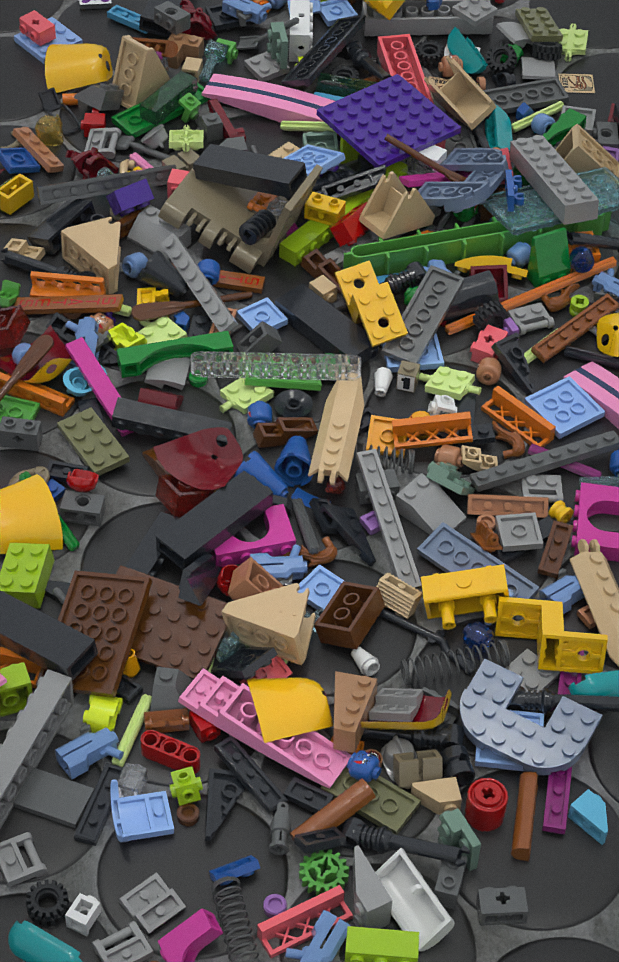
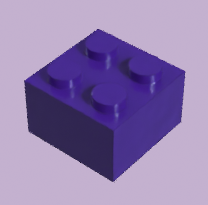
[106,179,154,217]

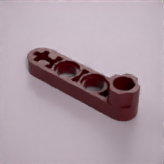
[207,99,246,141]

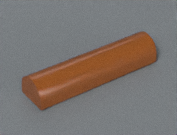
[132,37,178,58]
[511,772,538,861]
[289,778,376,841]

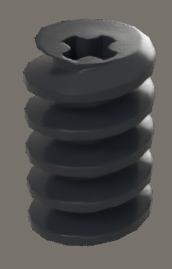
[239,209,277,245]

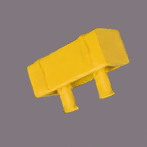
[421,564,509,630]

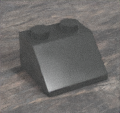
[74,83,124,111]

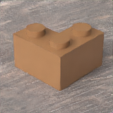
[162,33,204,69]

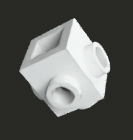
[428,394,457,416]

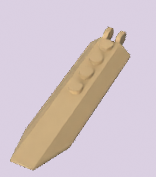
[308,371,364,485]
[570,539,619,666]

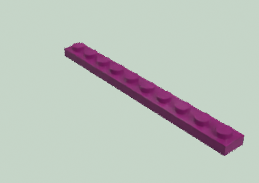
[542,650,584,834]

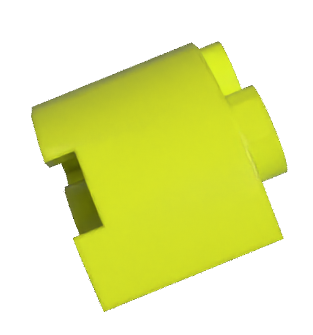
[108,322,147,351]
[83,695,123,733]

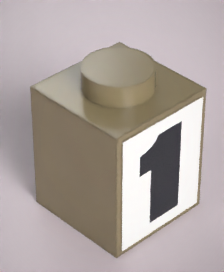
[396,360,420,393]

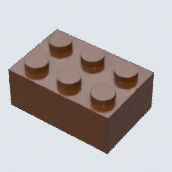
[314,581,385,650]

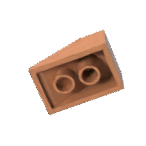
[228,557,284,601]

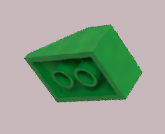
[527,227,571,288]

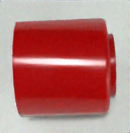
[465,778,508,831]

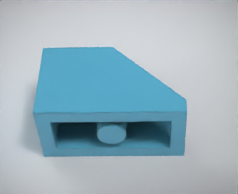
[568,789,608,845]

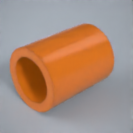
[62,93,78,105]

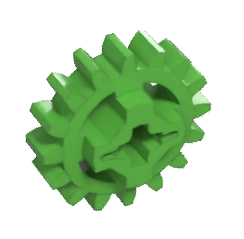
[299,849,349,896]

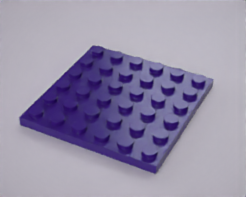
[316,74,462,168]

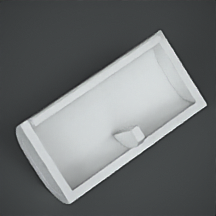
[375,848,454,951]

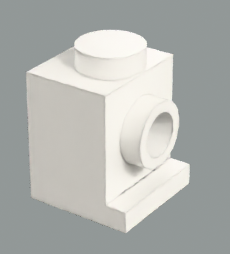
[65,893,101,937]

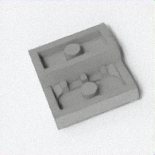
[496,22,534,48]
[521,57,555,80]
[144,357,191,390]
[369,688,424,722]
[119,872,186,935]

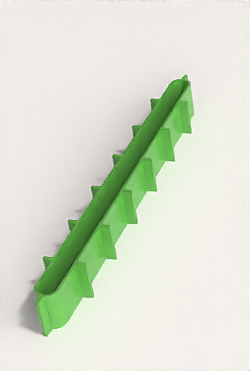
[343,205,612,276]

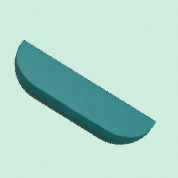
[447,27,488,74]
[485,104,513,152]
[568,670,619,696]
[8,920,83,962]

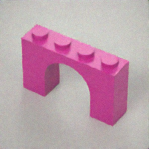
[571,482,619,562]
[211,504,296,567]
[158,908,223,962]

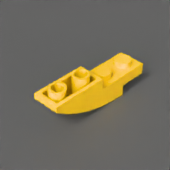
[454,256,528,280]

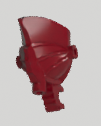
[180,0,217,40]
[65,147,119,179]

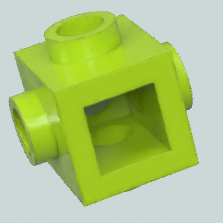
[169,766,203,806]

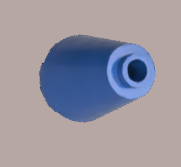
[274,436,313,487]
[233,451,289,498]

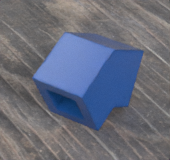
[426,0,442,11]
[516,102,534,120]
[174,311,190,333]

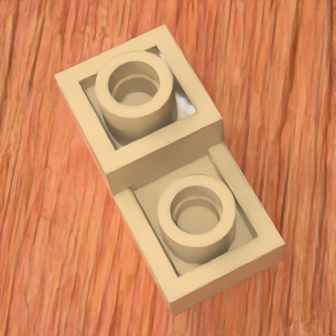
[461,445,498,472]

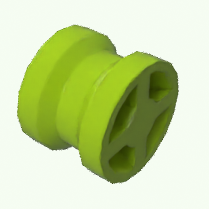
[569,295,589,317]

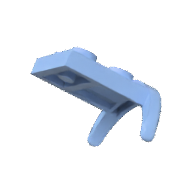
[110,780,174,842]

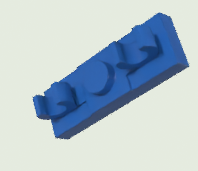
[505,170,524,212]

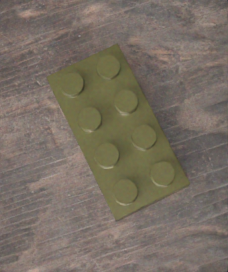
[515,7,563,42]
[57,407,130,476]
[321,766,421,835]

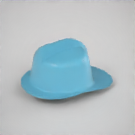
[63,366,107,397]

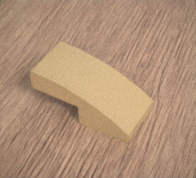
[3,238,46,261]

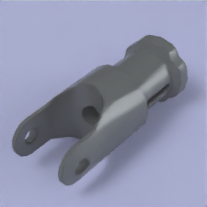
[269,802,291,855]

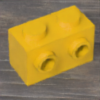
[304,192,346,226]

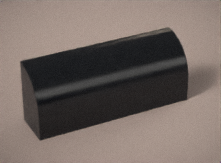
[27,199,96,255]
[442,270,499,322]

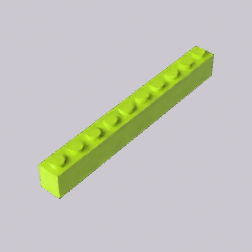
[279,161,408,266]

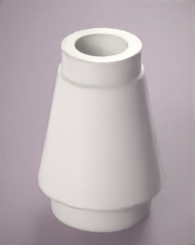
[374,367,393,397]
[351,647,380,676]

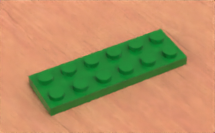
[111,78,211,138]

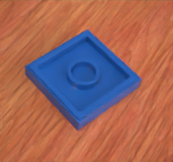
[0,147,41,174]

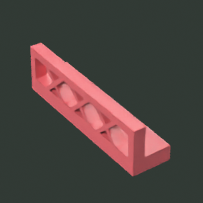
[257,885,353,958]

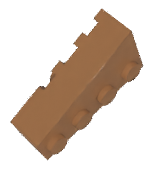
[333,671,377,753]

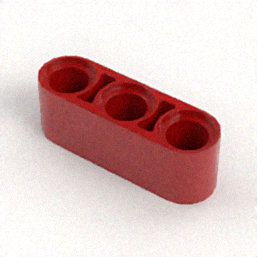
[140,730,201,774]

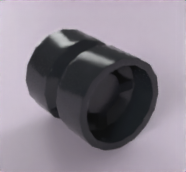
[440,745,475,787]

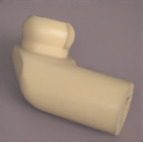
[119,159,135,173]

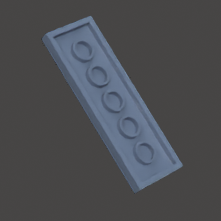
[417,522,539,619]

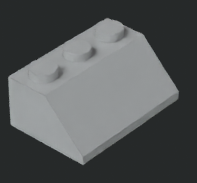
[127,205,191,261]

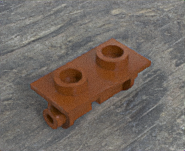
[470,521,503,552]
[144,708,189,733]

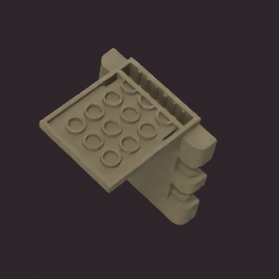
[158,164,323,274]

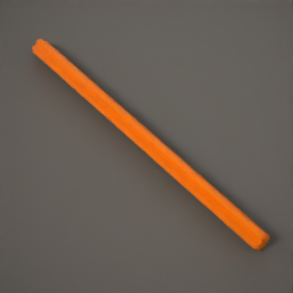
[445,256,617,335]

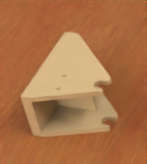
[113,35,170,109]
[424,56,496,130]
[555,124,619,191]
[359,171,435,240]
[61,217,121,295]
[221,583,316,665]

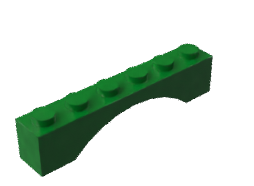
[513,108,587,189]
[117,331,233,378]

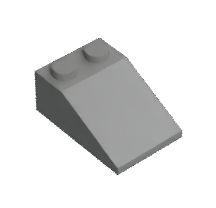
[395,473,466,535]
[352,845,393,929]

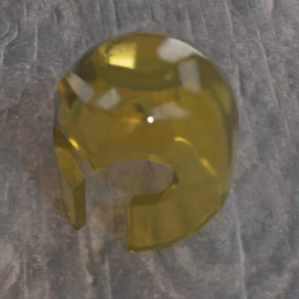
[35,114,64,146]

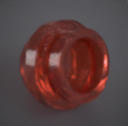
[325,475,346,494]

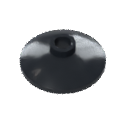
[274,390,313,417]

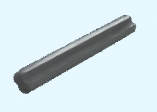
[292,498,319,554]

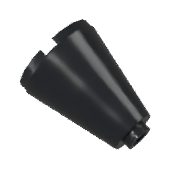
[137,250,189,298]

